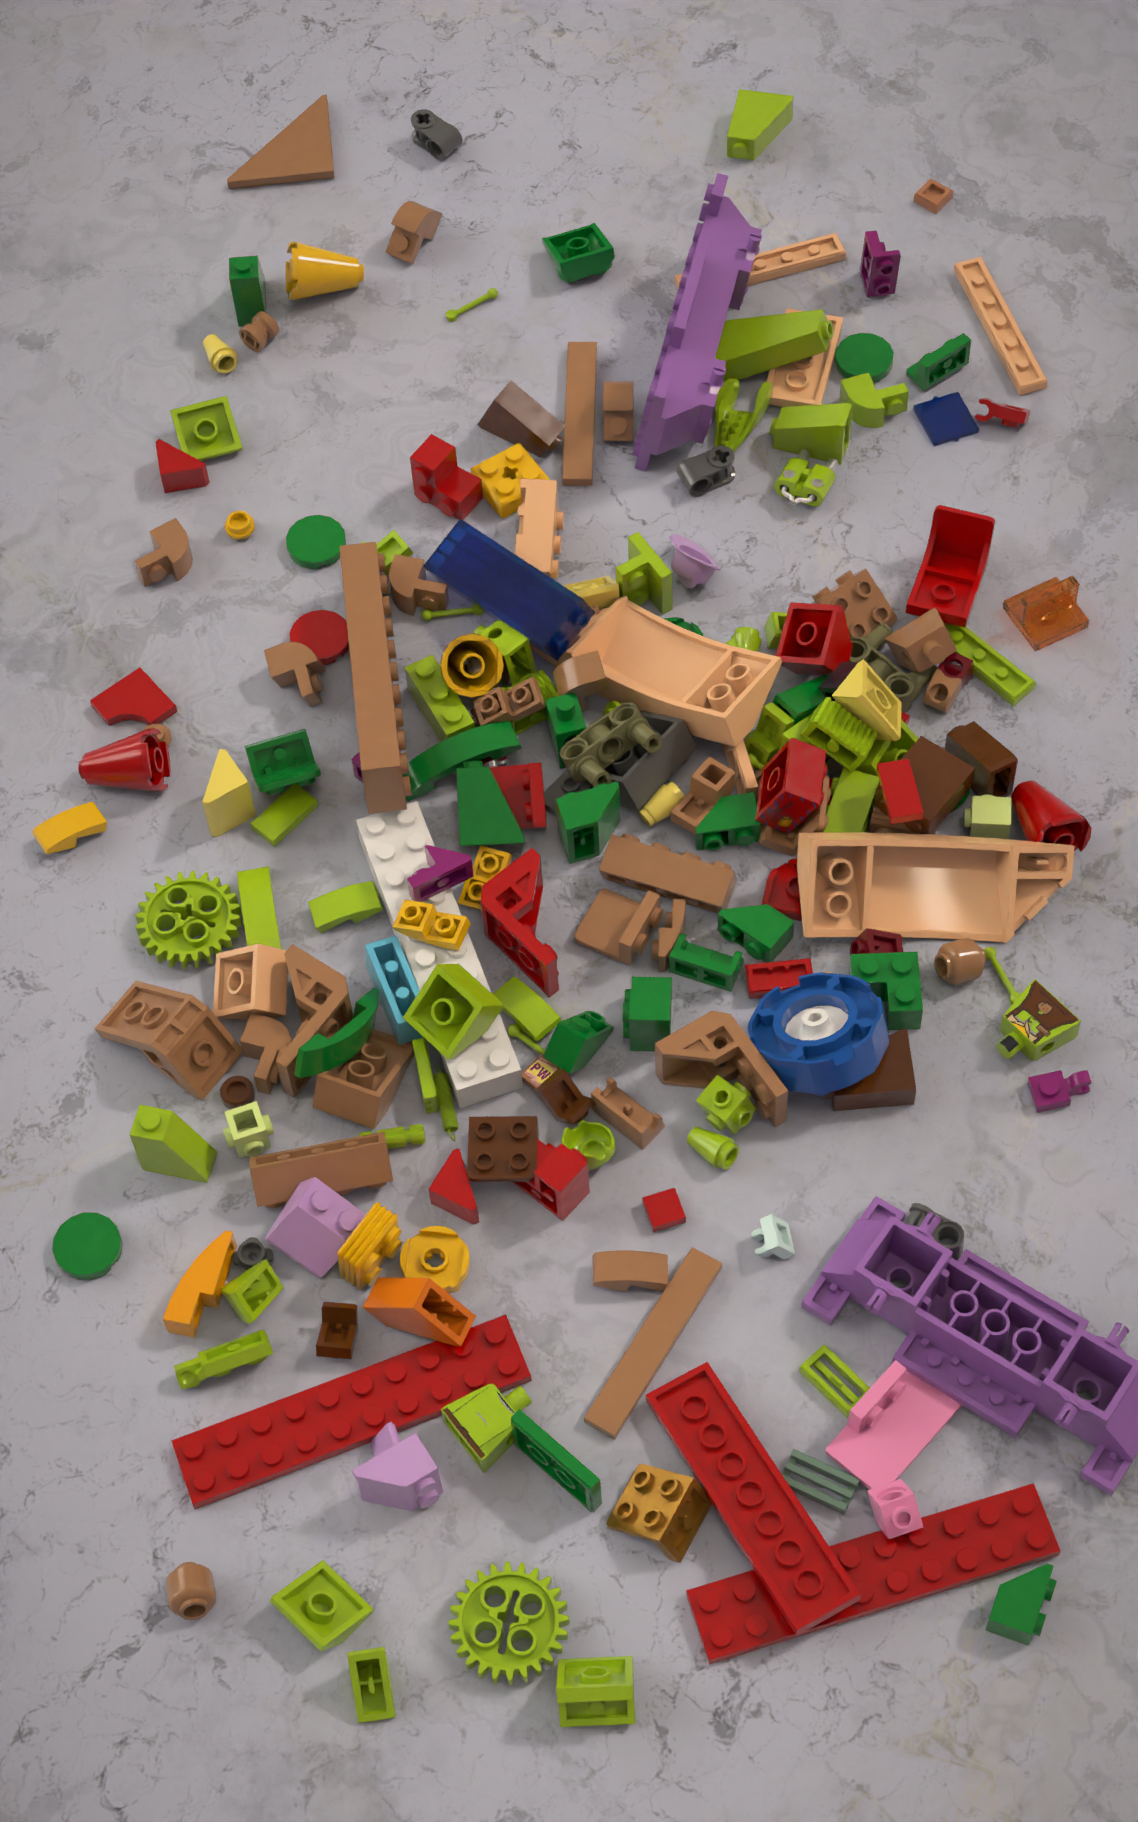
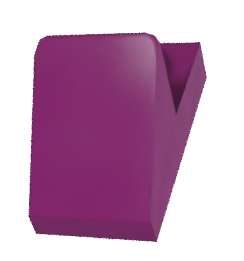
[407,845,474,902]

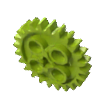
[135,871,242,970]
[448,1561,570,1685]

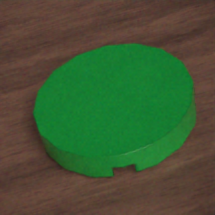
[835,333,894,383]
[286,515,346,569]
[52,1212,123,1280]

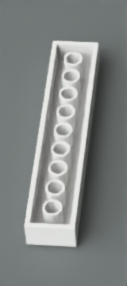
[356,801,523,1109]

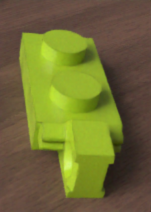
[174,1329,274,1389]

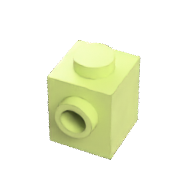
[963,794,1011,839]

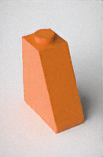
[363,1277,476,1347]

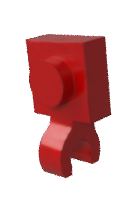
[975,398,1031,428]

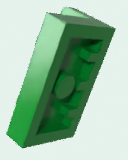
[906,333,971,391]

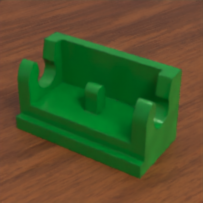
[669,933,744,992]

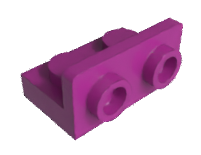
[860,230,901,297]

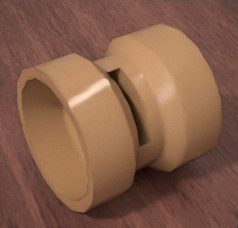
[239,311,280,352]

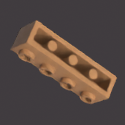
[599,833,737,914]
[249,1132,393,1208]

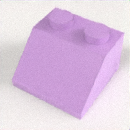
[265,1177,366,1279]
[352,1432,443,1511]

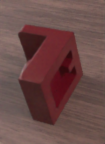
[850,928,903,955]

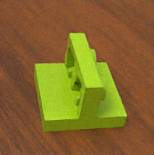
[615,532,673,615]
[556,1656,635,1727]

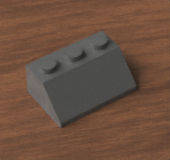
[604,710,698,811]

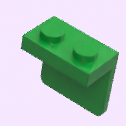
[244,729,321,795]

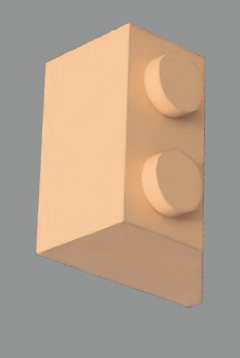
[213,944,289,1020]

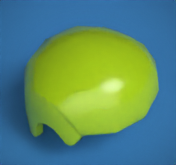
[561,1120,616,1171]

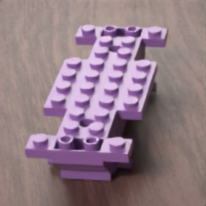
[632,173,762,472]
[801,1196,1138,1497]

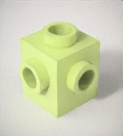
[223,1101,274,1158]

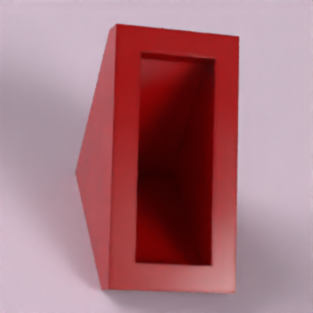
[155,439,210,493]
[428,1149,479,1224]

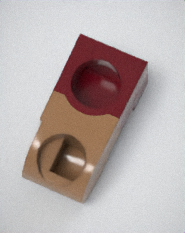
[923,652,974,713]

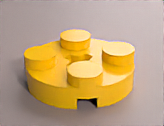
[400,1226,470,1293]

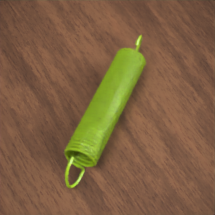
[433,1064,459,1142]

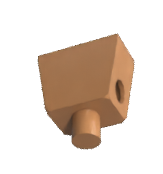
[884,608,957,673]

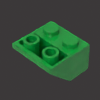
[555,782,621,864]

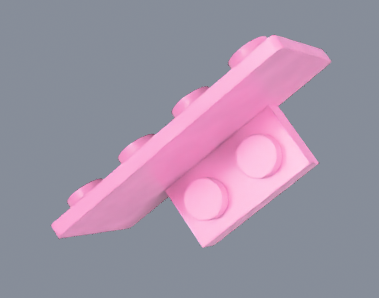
[825,1360,962,1490]

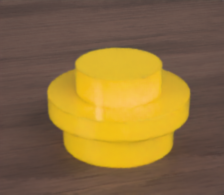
[225,511,255,539]

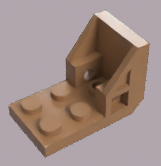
[276,944,353,1098]
[94,981,243,1100]
[655,1011,788,1128]

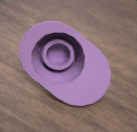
[669,534,721,589]

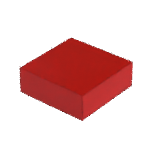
[642,1188,686,1232]

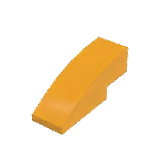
[163,1230,237,1338]

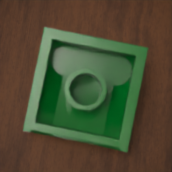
[542,223,615,283]

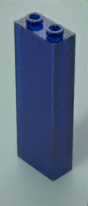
[423,518,595,661]

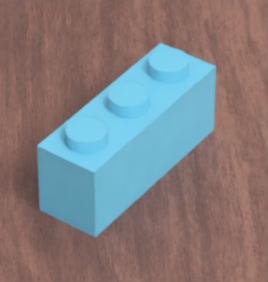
[365,935,424,1045]

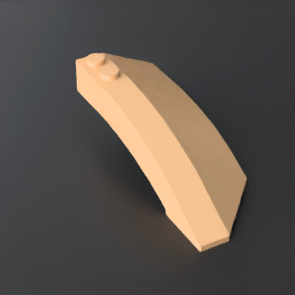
[529,595,782,747]
[797,832,1075,944]

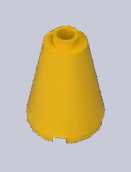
[285,241,364,300]
[440,634,504,697]

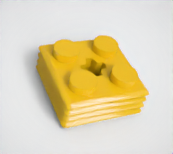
[470,443,550,518]
[337,1202,402,1290]

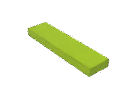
[944,623,1036,706]

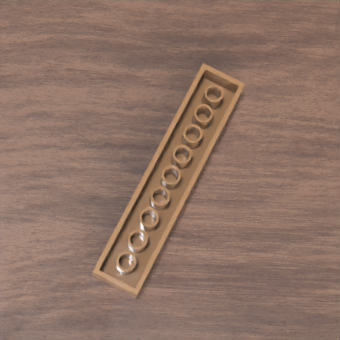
[339,542,412,814]

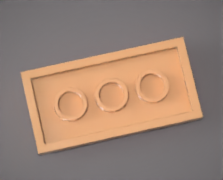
[766,308,843,407]

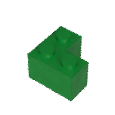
[849,952,923,1030]
[622,976,672,1052]

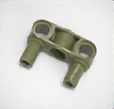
[849,623,937,713]
[560,702,662,787]

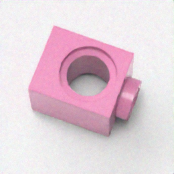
[867,1479,923,1539]

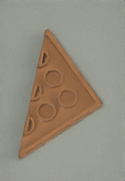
[227,94,335,189]

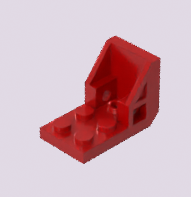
[481,848,559,998]

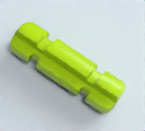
[359,1124,425,1149]

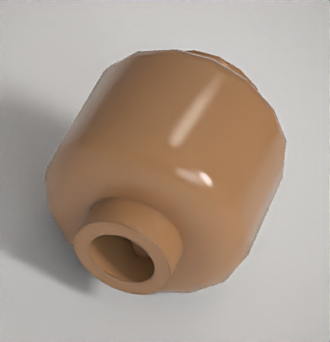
[934,938,986,985]
[166,1562,216,1620]

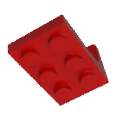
[905,505,995,628]

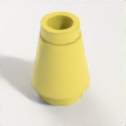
[203,334,237,374]
[638,782,685,827]

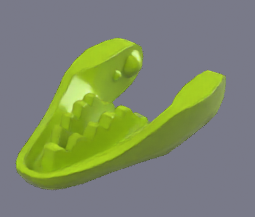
[714,378,773,456]

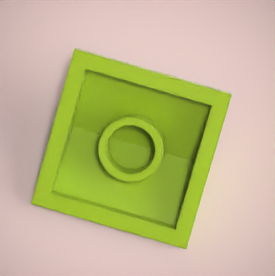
[170,395,243,461]
[270,1560,374,1651]

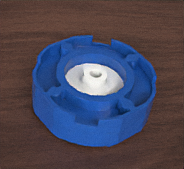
[748,972,890,1096]

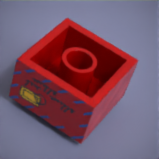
[755,738,827,834]

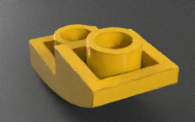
[32,801,107,855]
[458,845,512,911]
[392,899,471,951]

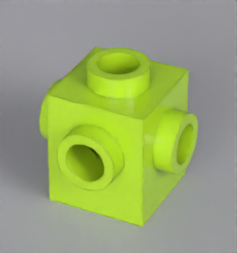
[696,1075,756,1135]

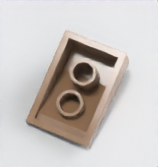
[313,1028,414,1129]

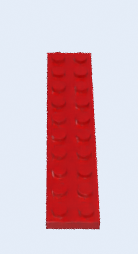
[171,1314,532,1509]
[686,1483,1061,1665]

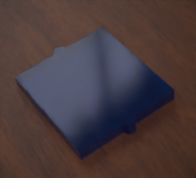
[913,392,979,446]

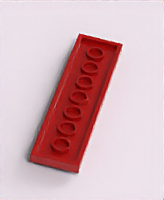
[646,1362,861,1636]

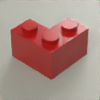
[410,434,483,521]
[513,1139,590,1221]

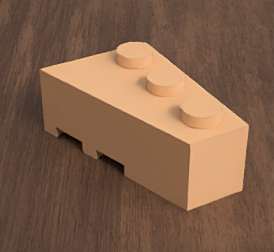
[514,479,564,590]

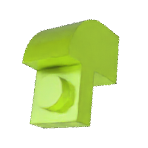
[839,373,909,428]

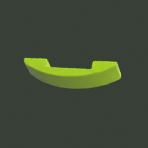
[237,866,282,949]

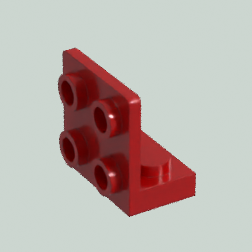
[489,762,547,829]

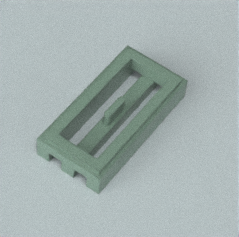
[782,1449,859,1515]

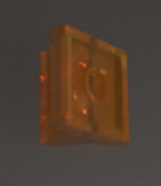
[1003,576,1089,652]

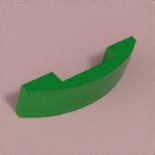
[403,721,522,802]
[294,988,380,1078]

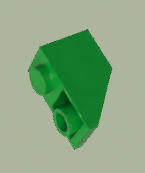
[695,792,761,850]
[717,904,794,963]
[543,1011,614,1074]
[986,1563,1057,1646]

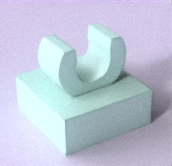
[751,1214,795,1260]

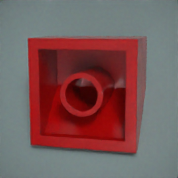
[776,602,853,676]

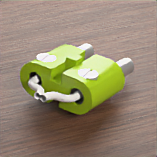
[774,449,838,507]

